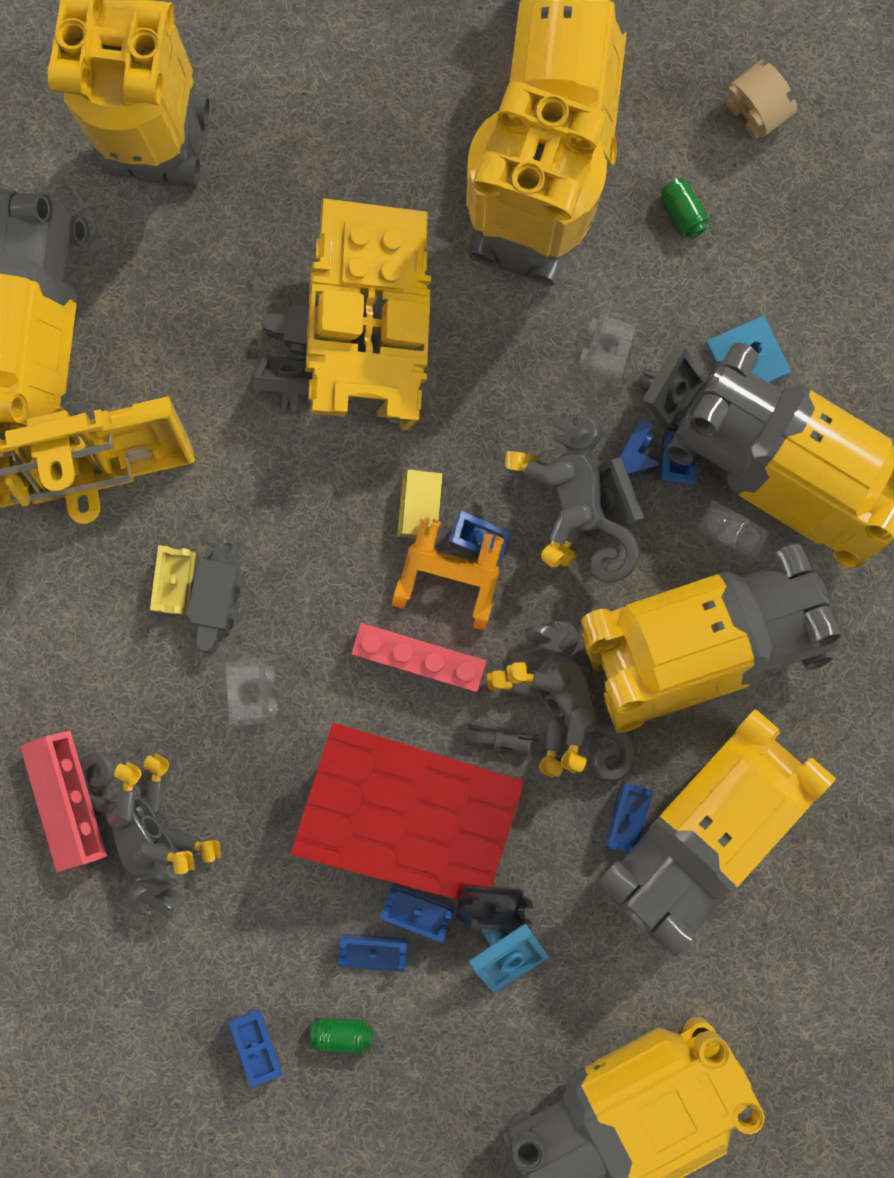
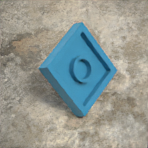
[706,315,791,383]
[469,924,549,994]

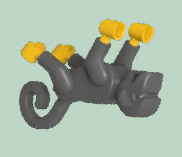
[505,413,640,583]
[487,620,635,782]
[80,752,221,916]

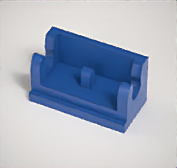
[604,781,653,853]
[380,884,454,942]
[338,933,407,972]
[227,1008,283,1088]

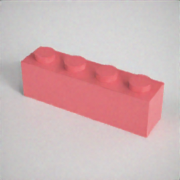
[351,623,487,693]
[20,731,107,873]

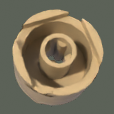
[725,60,797,140]

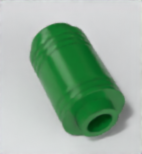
[660,178,710,239]
[310,1017,373,1055]

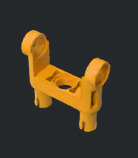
[392,517,504,631]

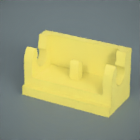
[397,470,442,538]
[150,545,196,616]

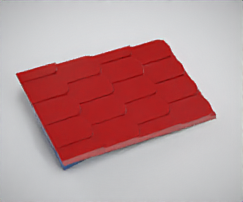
[290,722,524,900]

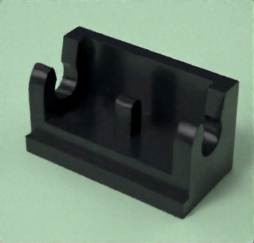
[456,885,533,931]

